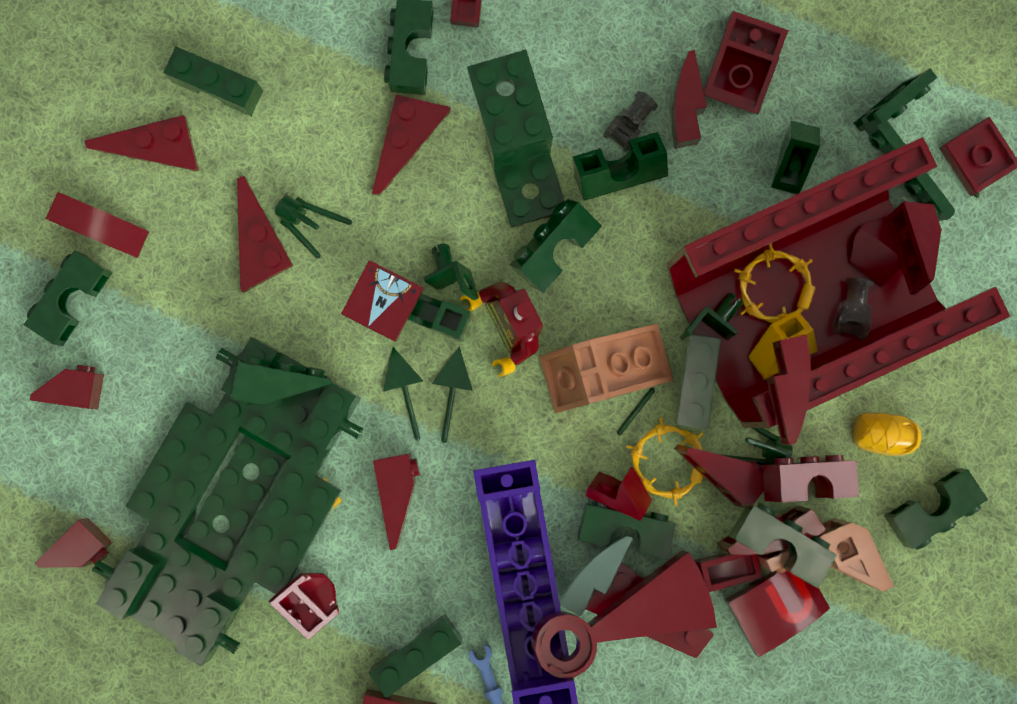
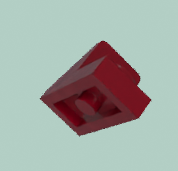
[586,467,652,521]

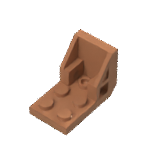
[539,324,674,413]
[757,518,894,592]

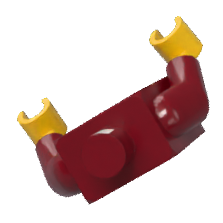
[460,282,543,377]

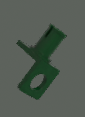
[424,244,479,300]
[679,293,743,341]

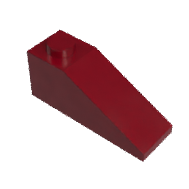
[886,201,942,295]
[674,444,764,508]
[373,453,420,550]

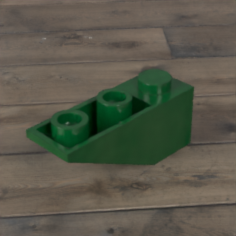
[230,355,332,405]

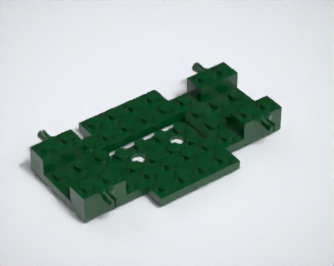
[92,337,363,666]

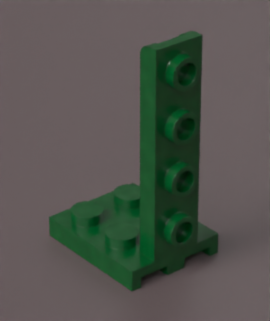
[853,68,955,221]

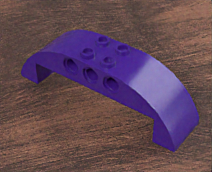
[473,459,578,704]

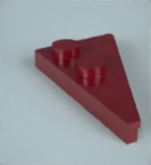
[372,95,451,196]
[84,115,199,171]
[237,176,293,293]

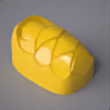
[853,412,922,456]

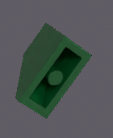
[771,121,820,194]

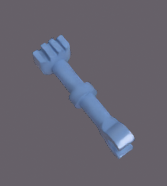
[469,644,503,704]

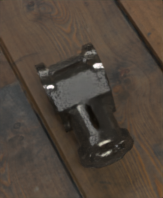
[602,91,658,153]
[833,278,874,340]

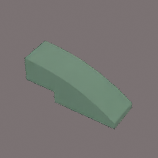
[560,536,633,616]

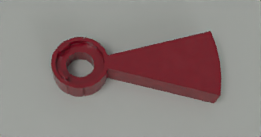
[531,550,717,678]

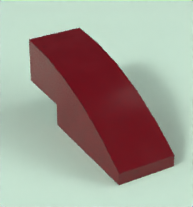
[672,50,707,149]
[45,192,149,258]
[767,335,811,444]
[694,553,763,592]

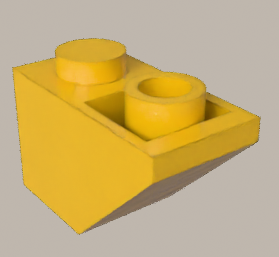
[749,310,817,379]

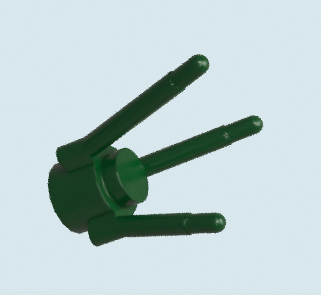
[275,195,352,258]
[722,428,793,465]

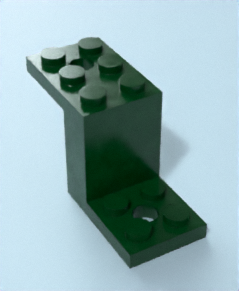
[467,49,564,228]

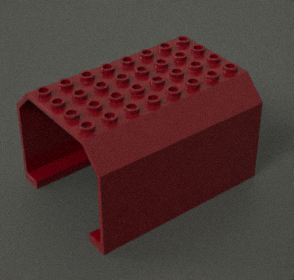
[667,137,1011,428]

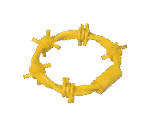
[734,243,816,323]
[626,417,703,506]

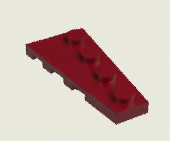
[586,563,714,658]

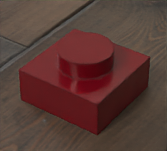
[450,0,482,27]

